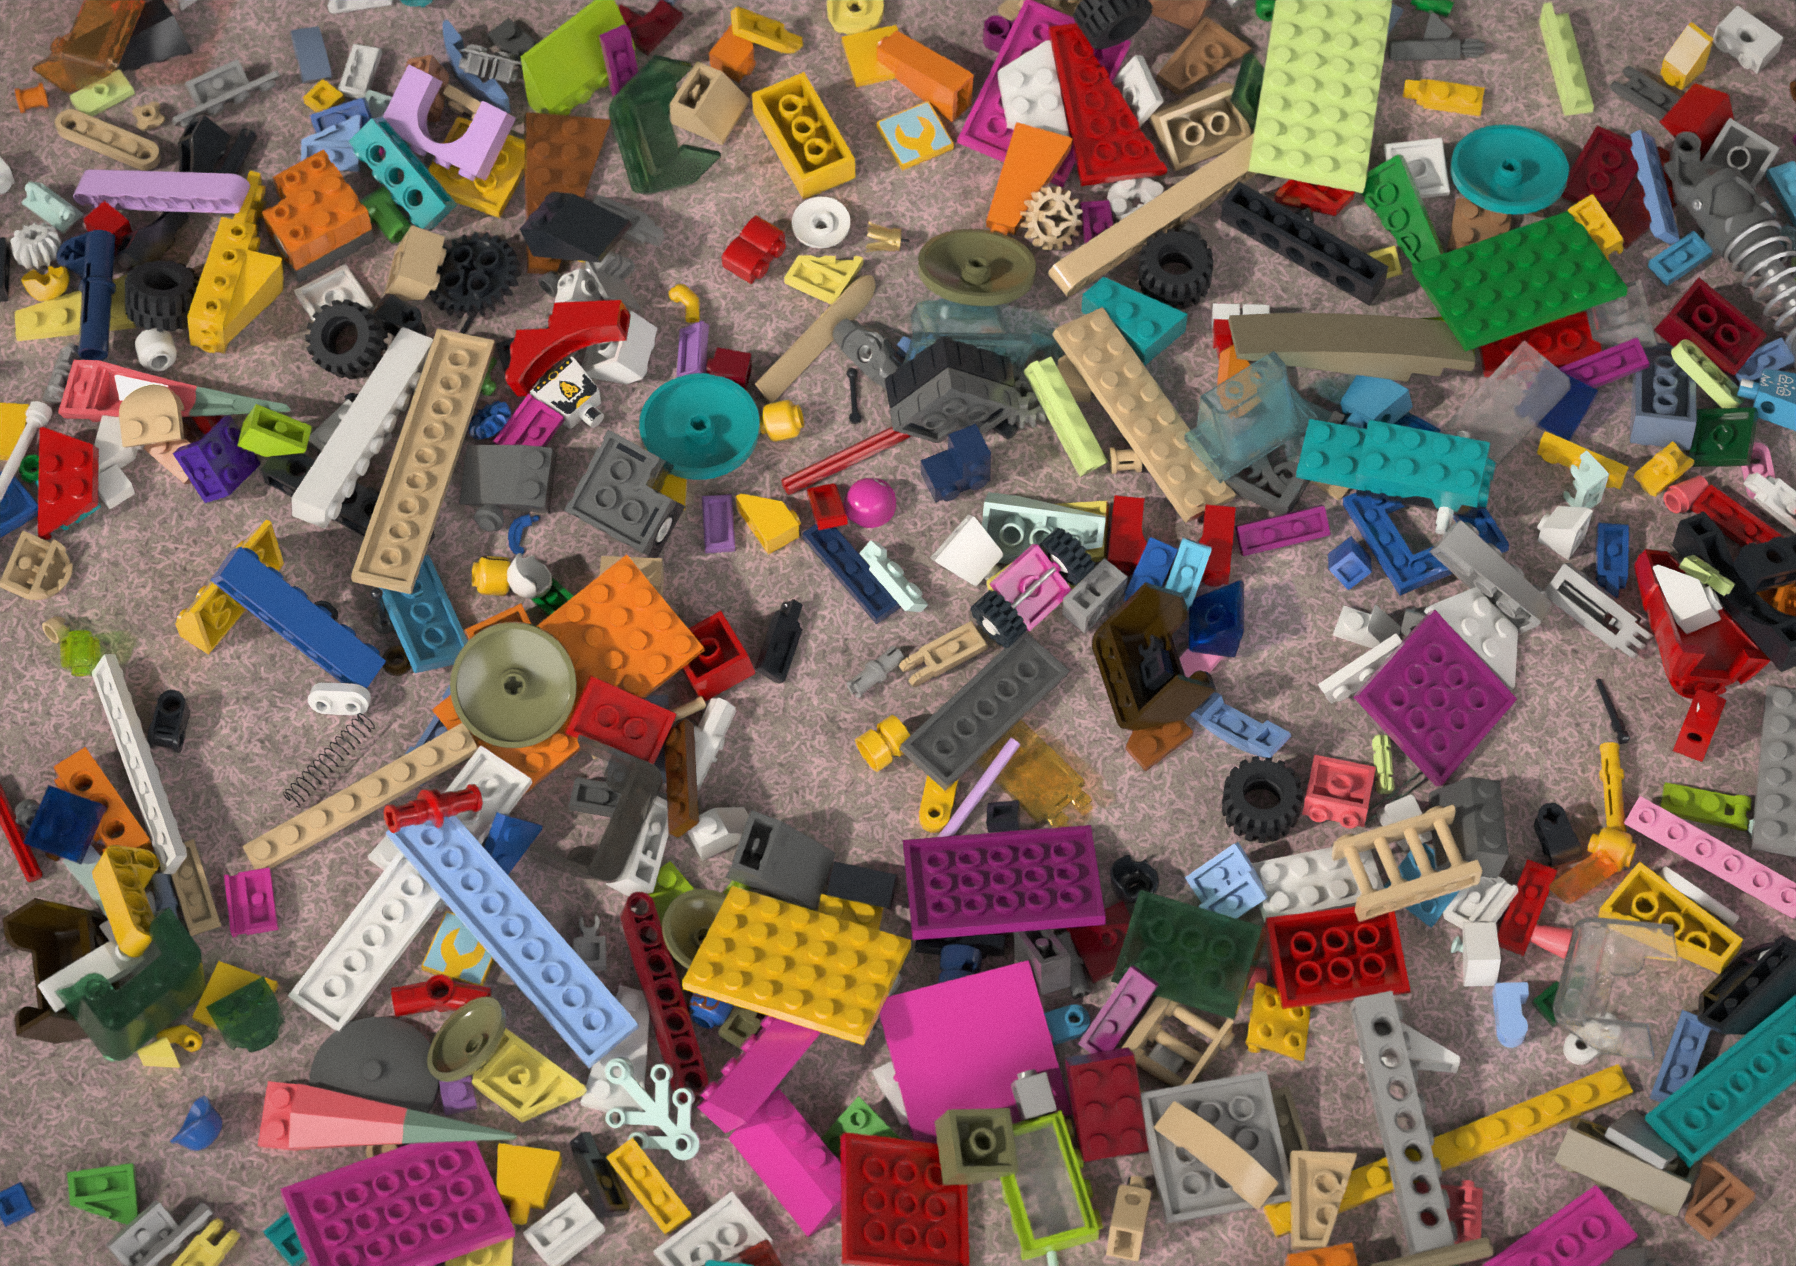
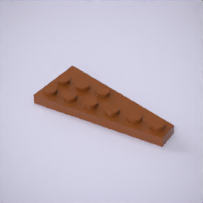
[524,112,611,274]

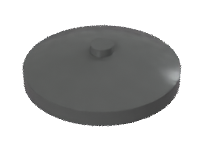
[309,1017,440,1113]

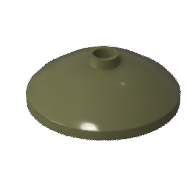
[662,889,727,969]
[427,997,506,1082]

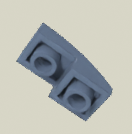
[290,26,332,84]

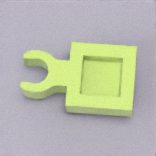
[1679,555,1735,596]

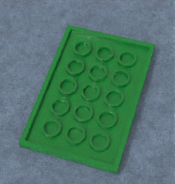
[1412,211,1628,352]

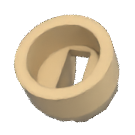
[42,616,70,643]

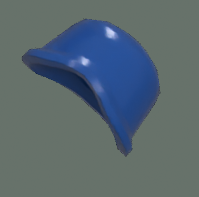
[170,1096,222,1151]

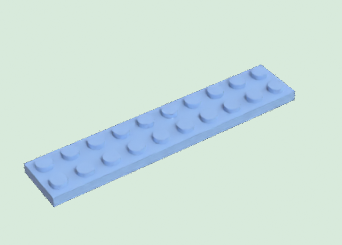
[386,816,639,1068]

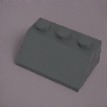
[1428,777,1509,879]

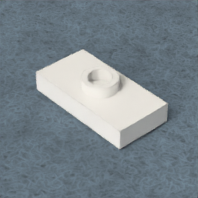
[338,44,382,99]

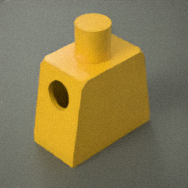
[497,1143,562,1225]

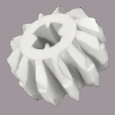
[10,222,62,269]

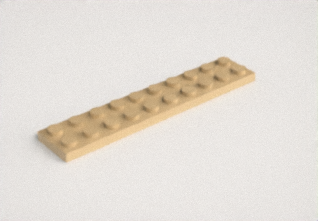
[351,328,495,594]

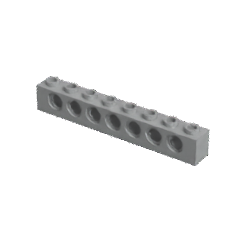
[1350,991,1458,1255]

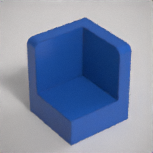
[1328,536,1372,590]

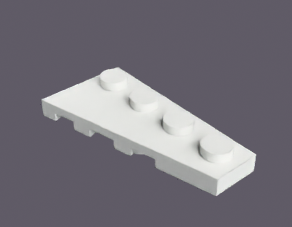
[581,985,650,1116]

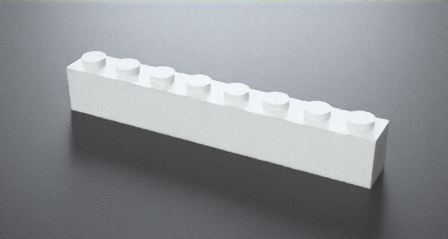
[292,327,433,529]

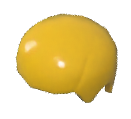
[21,265,70,301]

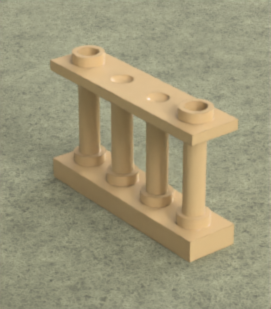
[1331,805,1482,922]
[1122,981,1235,1093]

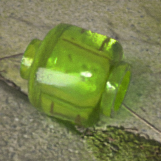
[60,630,100,677]

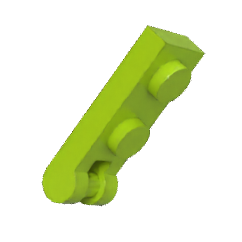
[1660,782,1752,831]

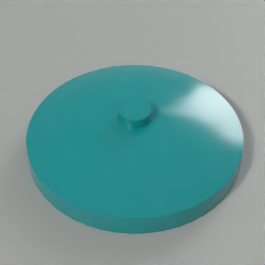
[1450,124,1569,215]
[639,373,760,480]

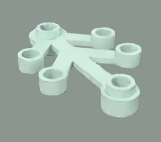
[605,1057,700,1160]

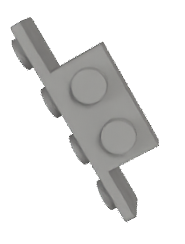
[172,59,280,128]
[105,1200,213,1266]

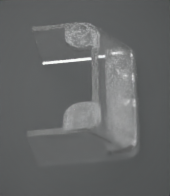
[1553,917,1679,1060]

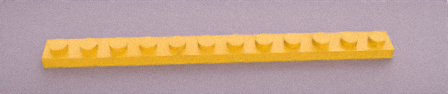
[1263,1063,1633,1238]

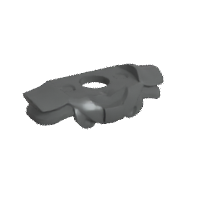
[833,319,902,389]

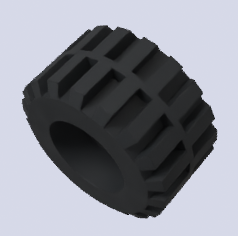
[1073,0,1153,50]
[1138,228,1213,309]
[125,260,199,332]
[305,299,388,379]
[1222,756,1303,843]

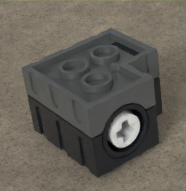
[885,336,1020,443]
[564,430,686,558]

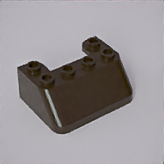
[1092,582,1216,731]
[2,898,124,1044]

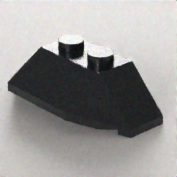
[1697,935,1796,1035]

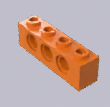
[53,747,155,853]

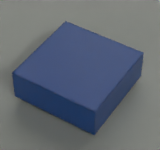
[0,1182,35,1227]

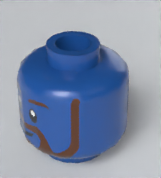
[688,993,735,1029]

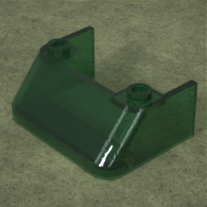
[609,55,721,195]

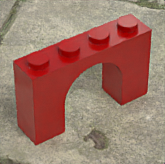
[1107,495,1236,587]

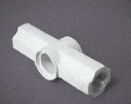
[694,698,736,791]

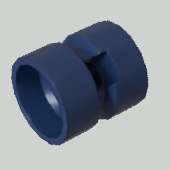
[938,945,982,984]

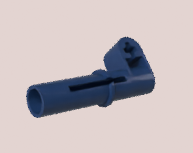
[56,230,116,361]

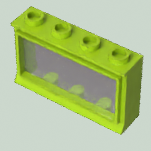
[1000,1110,1103,1261]

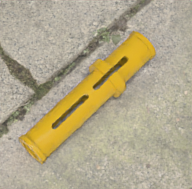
[1599,742,1627,832]

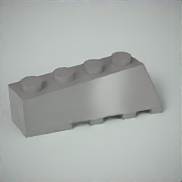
[1429,520,1552,634]

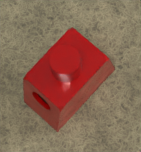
[1673,689,1727,762]

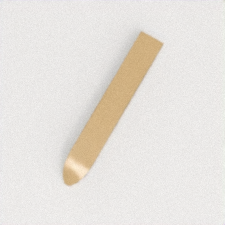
[755,275,875,404]

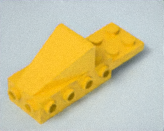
[187,170,284,354]

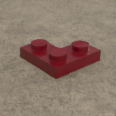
[618,0,684,56]

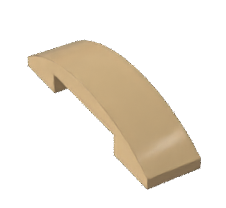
[1153,1101,1278,1210]

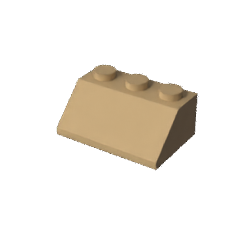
[1149,82,1251,171]

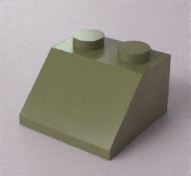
[935,1108,1019,1185]

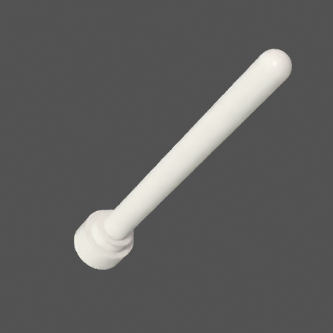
[0,401,53,502]

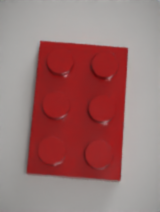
[564,675,677,771]

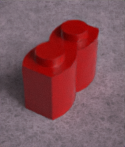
[721,215,786,284]

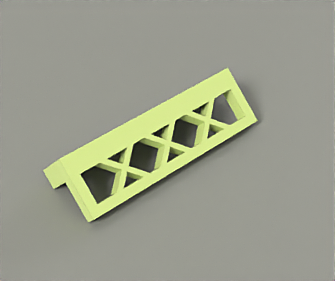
[1539,2,1594,116]
[1023,357,1108,477]

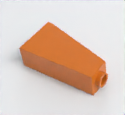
[876,30,973,122]
[986,122,1072,236]

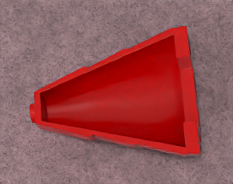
[1634,549,1771,699]

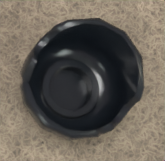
[1110,855,1159,903]

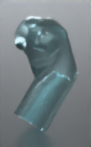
[1029,329,1064,365]

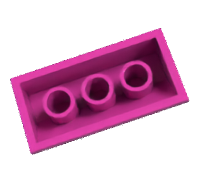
[697,1015,821,1133]
[729,1089,841,1237]

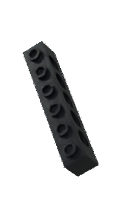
[1220,181,1388,306]
[261,452,435,546]
[1733,535,1796,594]

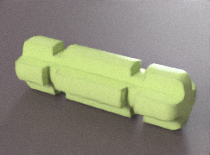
[1372,734,1395,794]

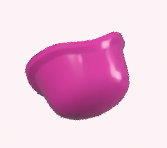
[843,478,896,528]

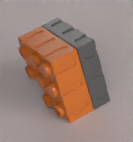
[262,149,375,283]

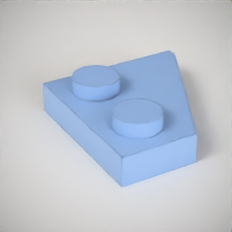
[301,115,362,172]

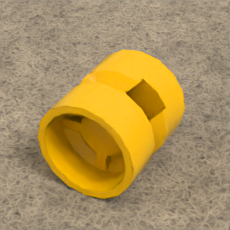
[855,715,910,772]

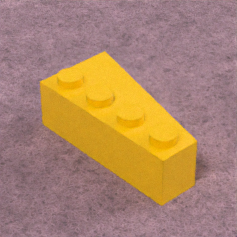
[1598,861,1743,974]

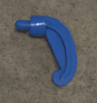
[508,514,540,555]

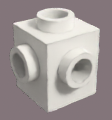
[555,268,600,302]

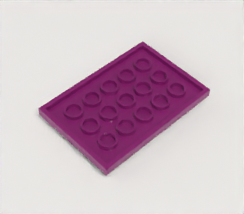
[902,825,1105,940]

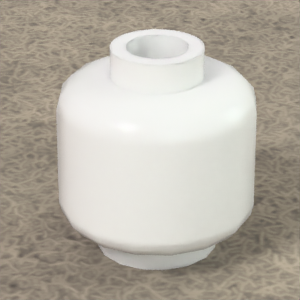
[135,327,177,372]

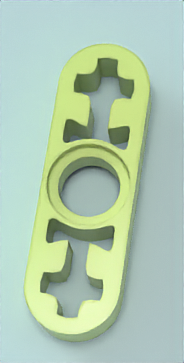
[1671,339,1745,408]

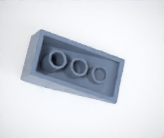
[1630,340,1697,450]

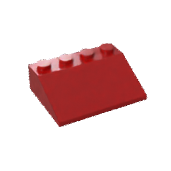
[1263,907,1411,1009]

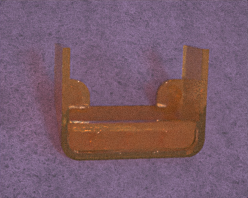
[32,0,146,94]

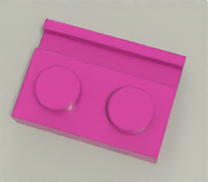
[494,394,565,447]
[224,867,278,938]

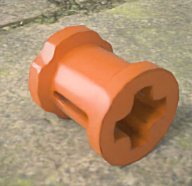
[14,82,49,114]

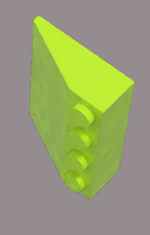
[521,0,636,116]

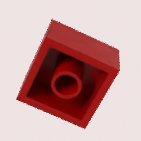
[681,611,756,701]

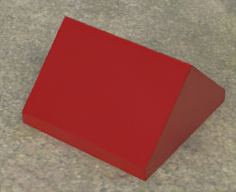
[1659,83,1735,162]

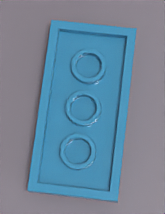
[378,555,468,673]

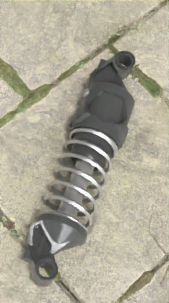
[1663,131,1796,369]

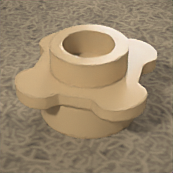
[132,101,165,130]

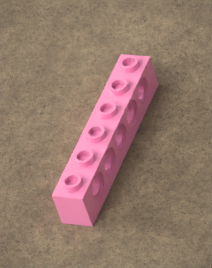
[1624,796,1796,920]

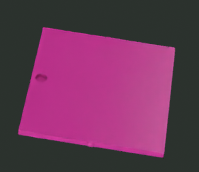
[879,960,1072,1144]

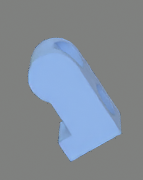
[1492,982,1529,1048]

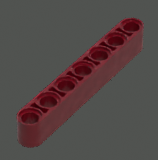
[620,892,709,1105]

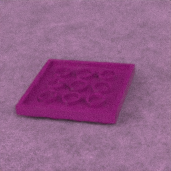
[1353,610,1517,787]

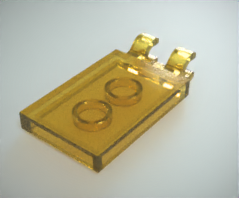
[976,720,1093,828]

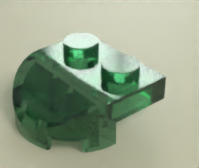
[206,976,285,1052]

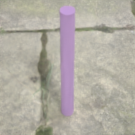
[938,738,1020,837]

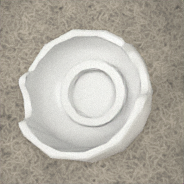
[507,553,552,599]

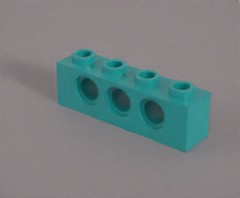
[348,117,457,229]

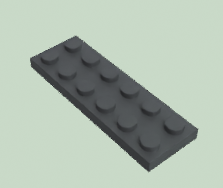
[899,632,1070,791]

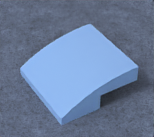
[1185,842,1268,932]

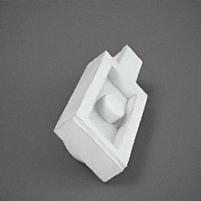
[1743,472,1796,533]

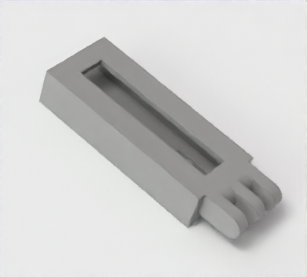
[1544,563,1654,659]

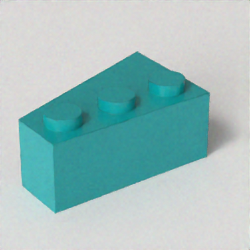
[1081,277,1188,366]

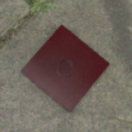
[1065,901,1151,983]

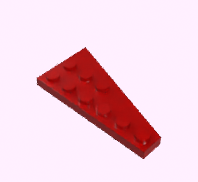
[1048,23,1168,186]

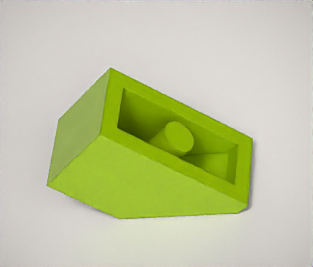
[237,404,312,457]

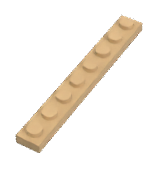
[242,723,478,870]

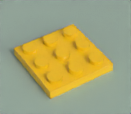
[428,116,525,218]

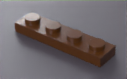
[664,719,699,838]

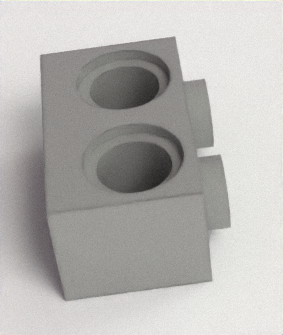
[1062,558,1127,633]

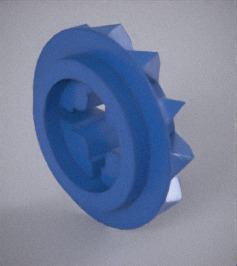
[468,400,511,440]

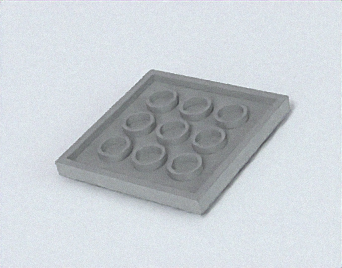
[1140,1071,1291,1225]

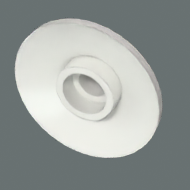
[792,197,850,248]

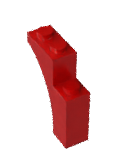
[505,300,631,397]

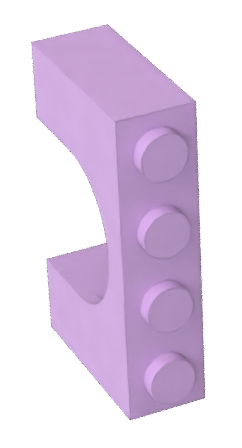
[383,64,516,182]

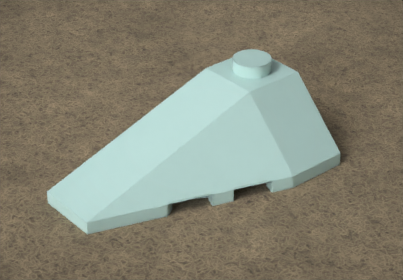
[982,492,1106,564]

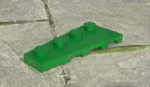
[1361,154,1445,264]

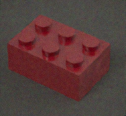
[1065,1047,1149,1162]

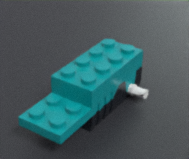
[1296,419,1496,535]

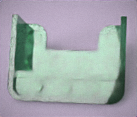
[54,907,206,1062]

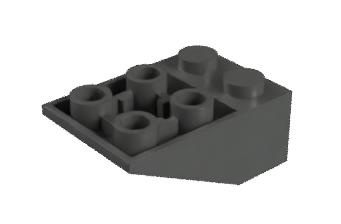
[726,810,836,911]

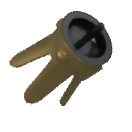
[866,222,910,252]

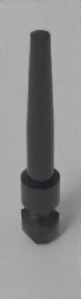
[1596,679,1630,744]

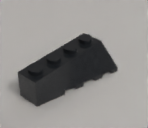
[59,0,192,86]

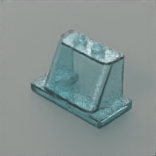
[903,299,1033,372]
[1184,351,1318,483]

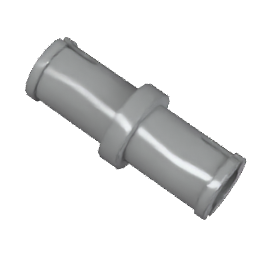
[846,645,905,698]

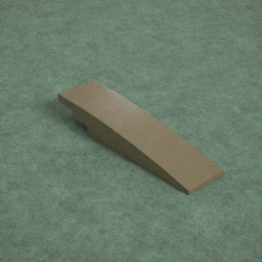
[1228,313,1476,382]

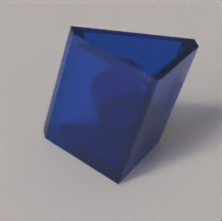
[1189,580,1244,658]

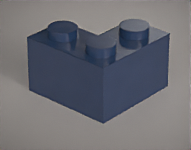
[920,424,991,503]

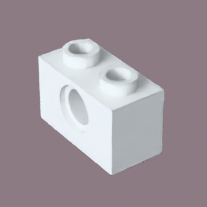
[1713,5,1783,73]

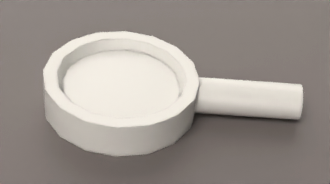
[1658,866,1739,926]

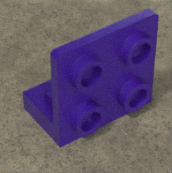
[173,415,260,503]

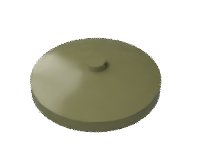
[917,229,1036,306]
[450,622,577,748]

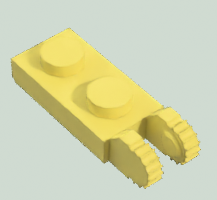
[172,1217,240,1266]

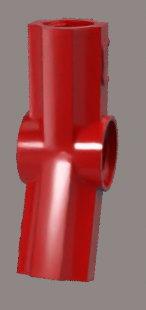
[391,974,492,1017]

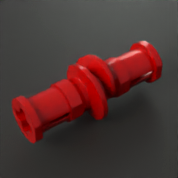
[384,784,483,833]

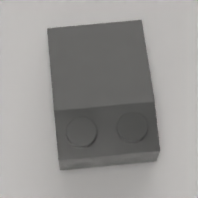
[459,445,557,514]

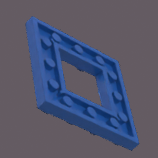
[1343,493,1509,596]

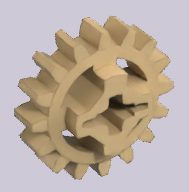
[1020,187,1083,250]

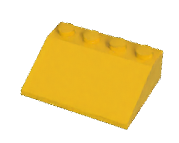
[175,519,284,655]

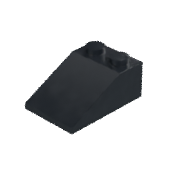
[520,192,632,263]

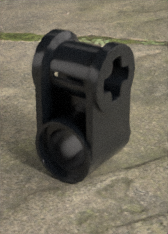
[372,293,427,337]
[147,690,190,753]
[1534,803,1582,868]

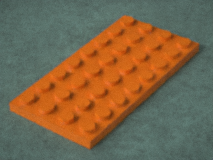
[432,554,705,797]

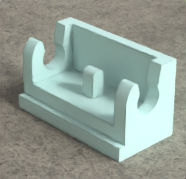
[1563,451,1609,509]

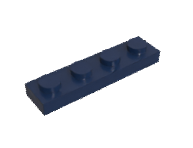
[802,524,901,624]

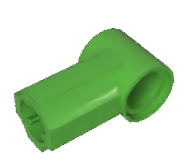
[359,186,411,244]

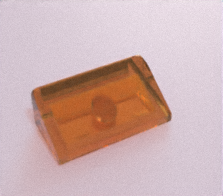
[1549,850,1619,904]

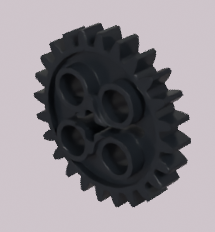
[429,232,521,319]

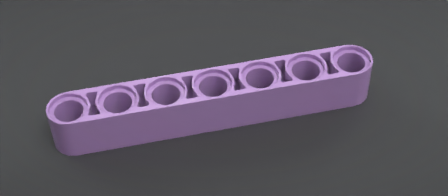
[73,170,250,214]

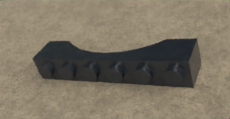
[114,115,231,271]
[1672,511,1796,672]

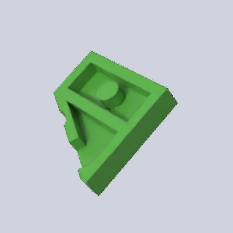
[67,1163,139,1225]

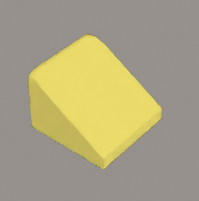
[1366,246,1403,279]
[137,1037,180,1068]

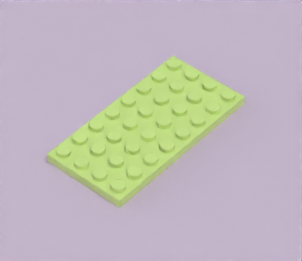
[1248,0,1392,193]

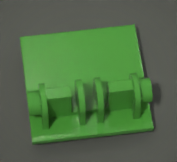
[820,1096,901,1163]

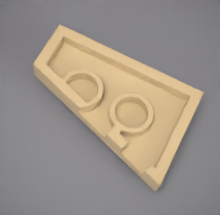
[1290,1151,1357,1250]

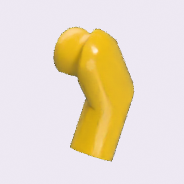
[669,284,700,323]
[156,1024,203,1052]

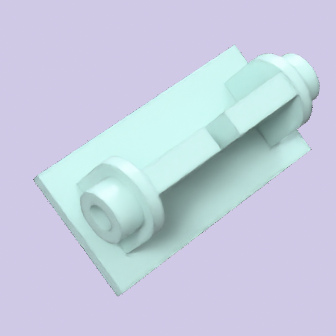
[21,181,84,234]

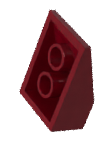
[1653,277,1768,375]

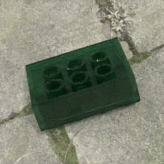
[1111,890,1268,1020]

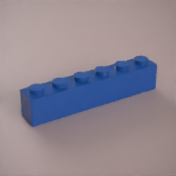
[210,546,386,689]

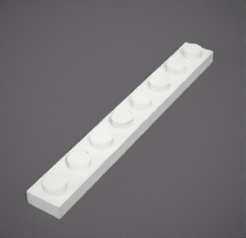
[92,654,187,874]

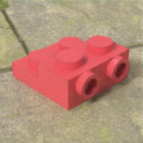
[1302,754,1376,829]

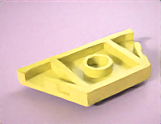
[472,1028,587,1123]

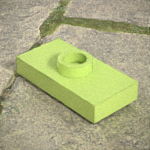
[69,69,135,117]

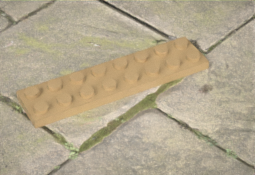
[1052,307,1236,523]

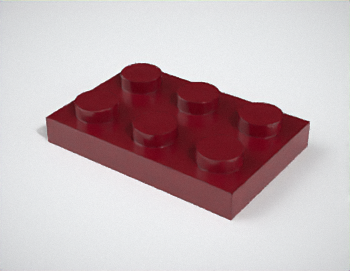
[1561,125,1639,219]

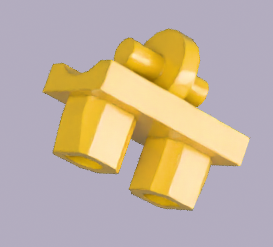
[1634,441,1695,497]

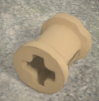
[1109,447,1142,474]

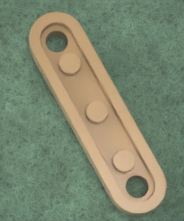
[55,109,161,171]

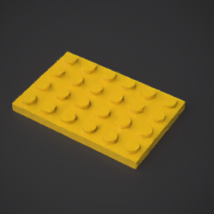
[682,886,911,1045]

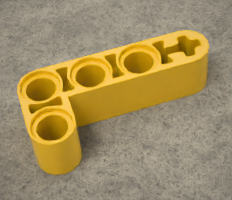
[92,845,160,958]

